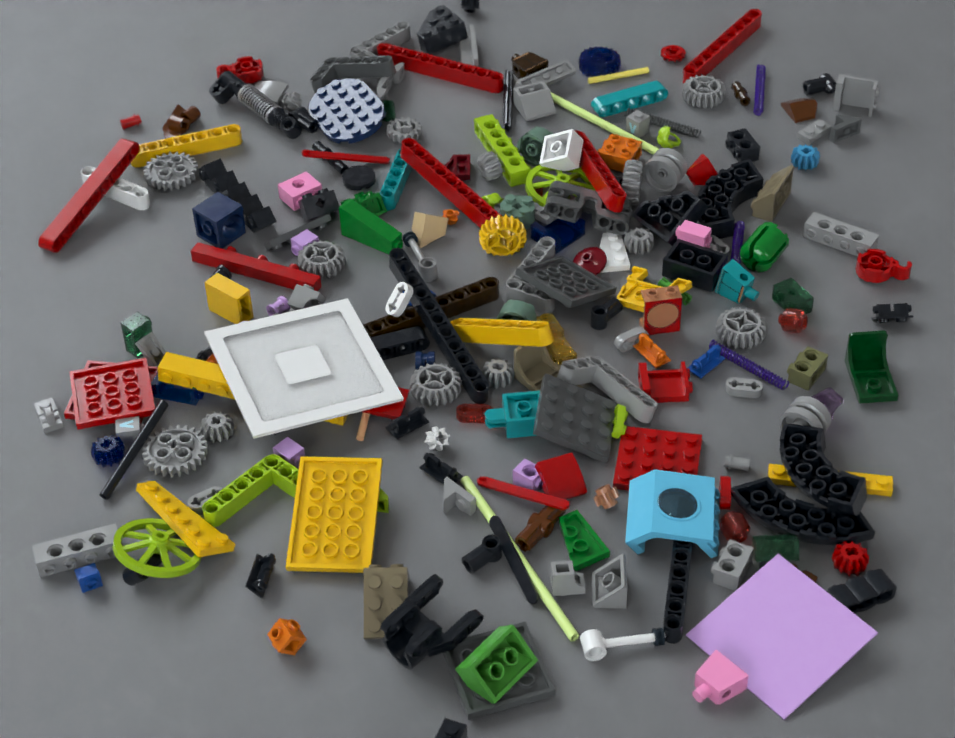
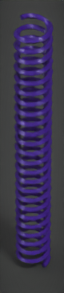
[754,64,766,116]
[730,221,745,264]
[709,339,789,390]

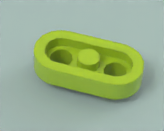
[611,404,628,439]

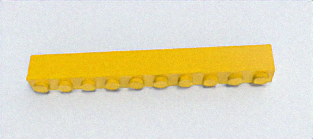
[158,352,348,426]

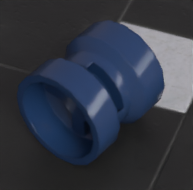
[415,351,435,370]

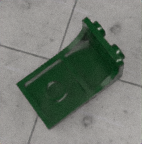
[844,330,899,404]

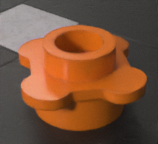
[441,209,460,225]

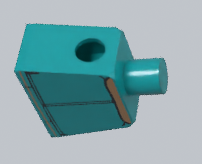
[715,259,760,304]

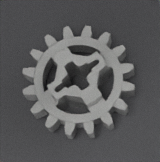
[386,117,422,144]

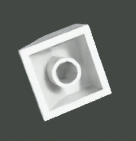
[539,129,584,172]

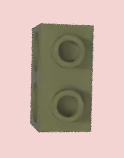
[787,346,828,391]

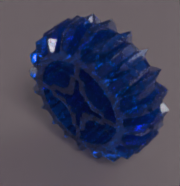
[578,46,621,77]

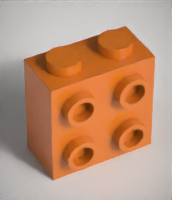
[597,134,642,173]

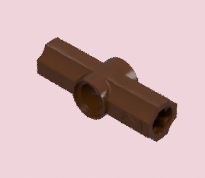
[515,506,566,552]

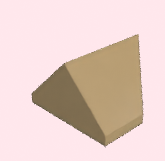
[412,212,449,249]

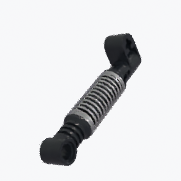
[209,71,302,139]

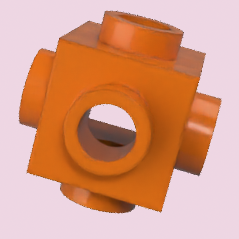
[267,618,307,655]

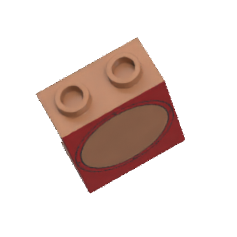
[639,285,682,335]

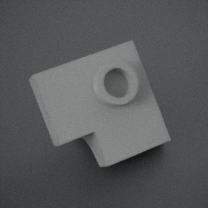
[287,284,326,310]
[550,561,586,596]

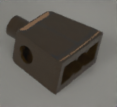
[511,52,548,79]

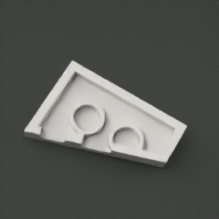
[600,232,630,273]

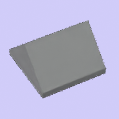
[592,553,627,609]

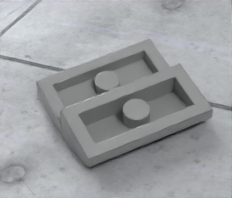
[254,81,289,104]

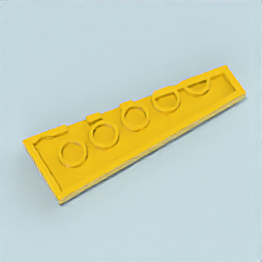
[136,481,235,558]

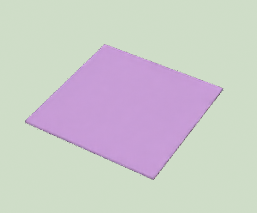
[686,554,878,720]

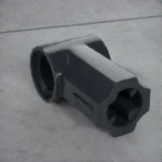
[803,73,836,95]
[288,106,319,134]
[591,297,623,330]
[461,534,502,573]
[123,553,162,586]

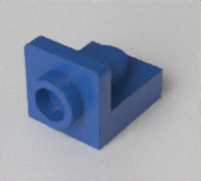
[74,563,103,593]

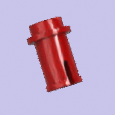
[119,114,142,130]

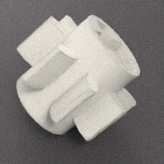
[424,426,450,451]

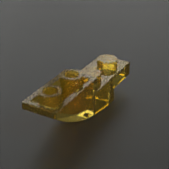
[537,313,577,365]

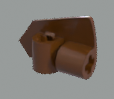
[162,104,201,139]

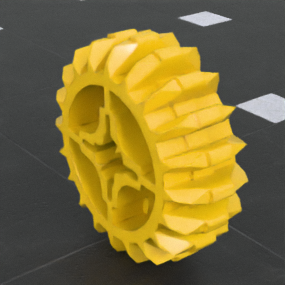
[479,214,527,256]

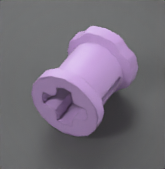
[266,296,291,316]

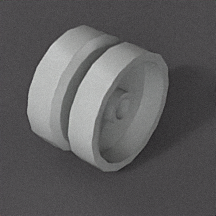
[643,148,687,192]
[779,396,831,433]

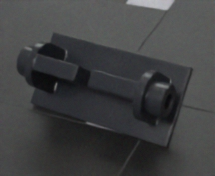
[872,303,913,323]
[386,406,429,439]
[420,453,463,485]
[245,553,276,598]

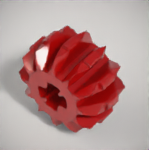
[832,541,869,576]

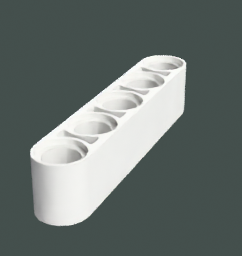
[81,166,151,210]

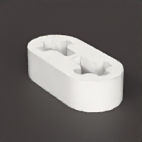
[386,282,413,317]

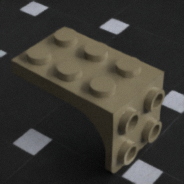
[514,346,583,391]
[364,564,409,639]

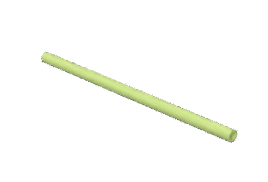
[551,92,659,155]
[460,476,579,642]

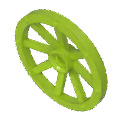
[525,165,596,207]
[112,518,202,578]

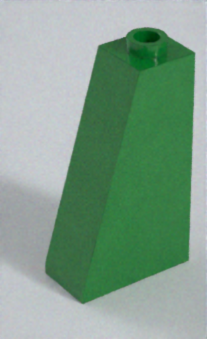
[339,198,403,255]

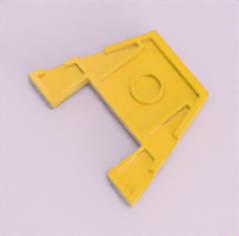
[616,266,693,313]

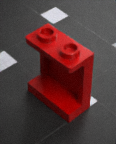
[638,361,693,403]

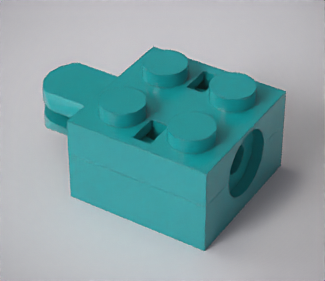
[485,391,540,438]

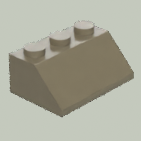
[751,165,794,222]

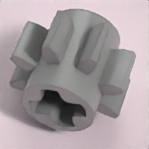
[282,91,302,112]

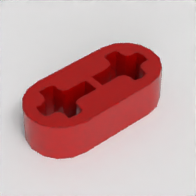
[719,476,731,510]

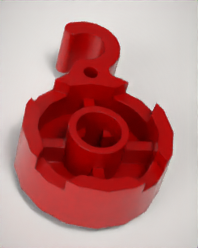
[216,56,264,84]
[855,249,912,283]

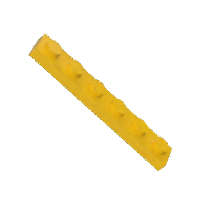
[768,463,893,497]

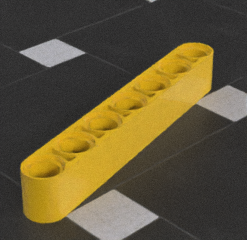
[131,124,242,168]
[450,318,554,347]

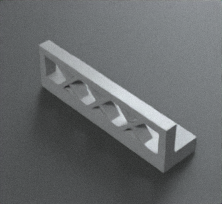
[459,24,479,67]
[514,59,576,88]

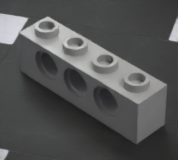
[803,212,879,256]
[32,523,117,577]

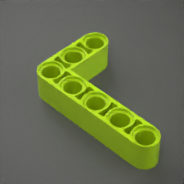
[202,454,299,527]

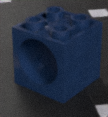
[192,192,246,249]

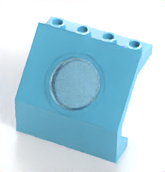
[625,469,720,558]

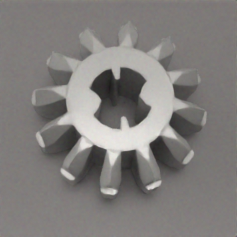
[477,151,503,181]
[624,227,654,255]
[482,357,514,389]
[200,411,235,443]

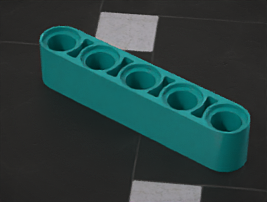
[591,80,668,117]
[380,148,412,211]

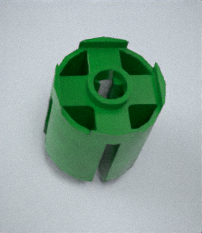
[740,222,789,273]

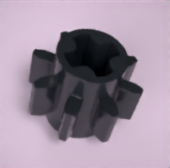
[461,0,479,13]

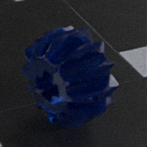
[91,434,126,468]

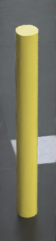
[587,67,649,84]

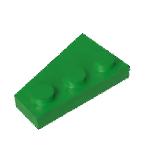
[559,510,610,571]

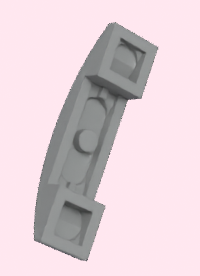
[377,62,405,108]

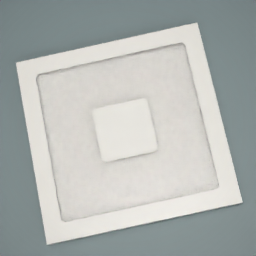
[204,298,404,439]

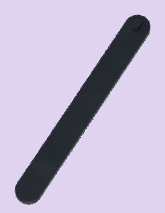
[489,515,539,604]

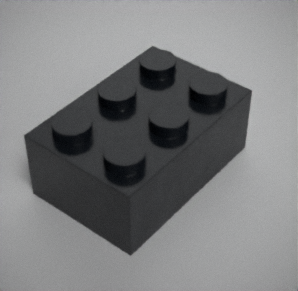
[662,239,728,292]

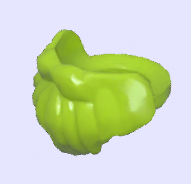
[657,126,681,149]
[481,192,503,208]

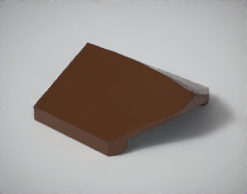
[781,98,818,123]

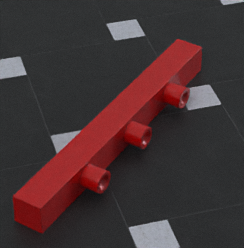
[190,242,322,291]

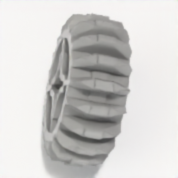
[682,75,726,109]
[622,160,643,206]
[297,239,346,280]
[716,306,767,350]
[410,362,462,408]

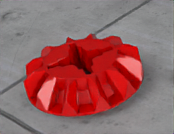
[661,45,686,62]

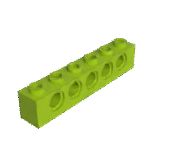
[474,114,531,187]

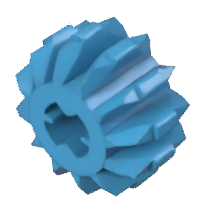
[791,144,820,171]

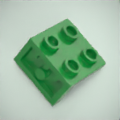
[339,191,387,216]

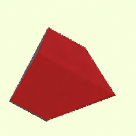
[686,154,718,186]

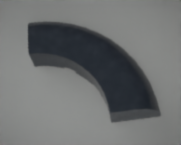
[697,159,764,239]
[779,423,867,516]
[731,477,875,545]

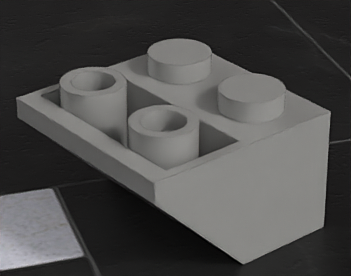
[513,81,556,121]

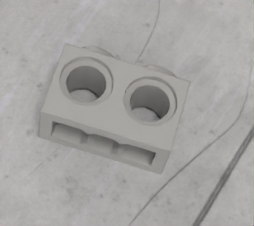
[711,540,754,591]

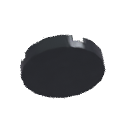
[342,165,376,191]

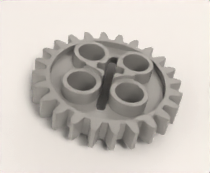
[143,152,199,191]
[142,424,208,478]

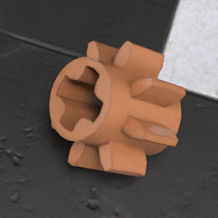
[593,484,620,509]

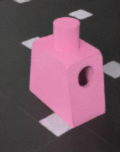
[692,649,749,705]

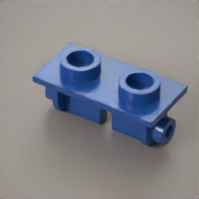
[687,345,725,379]

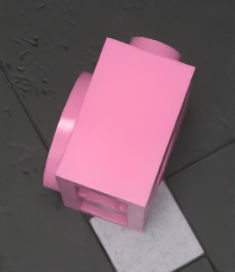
[278,171,322,211]
[675,220,712,249]

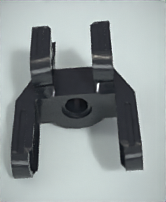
[380,574,484,670]

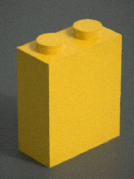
[204,273,254,324]

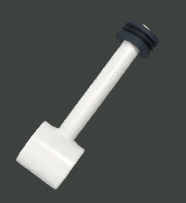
[580,627,665,661]

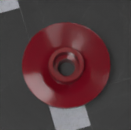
[573,247,607,275]

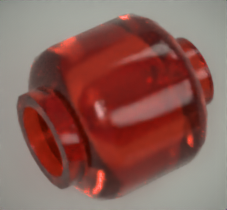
[778,308,808,333]
[719,511,751,543]

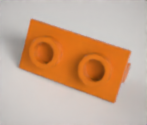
[633,333,671,368]

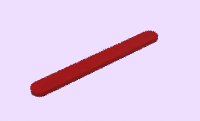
[302,150,390,164]
[477,476,570,510]

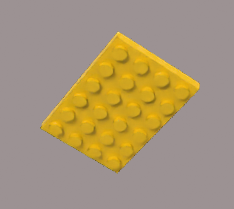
[286,456,383,573]

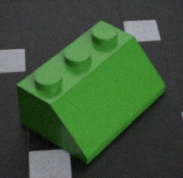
[455,624,538,704]

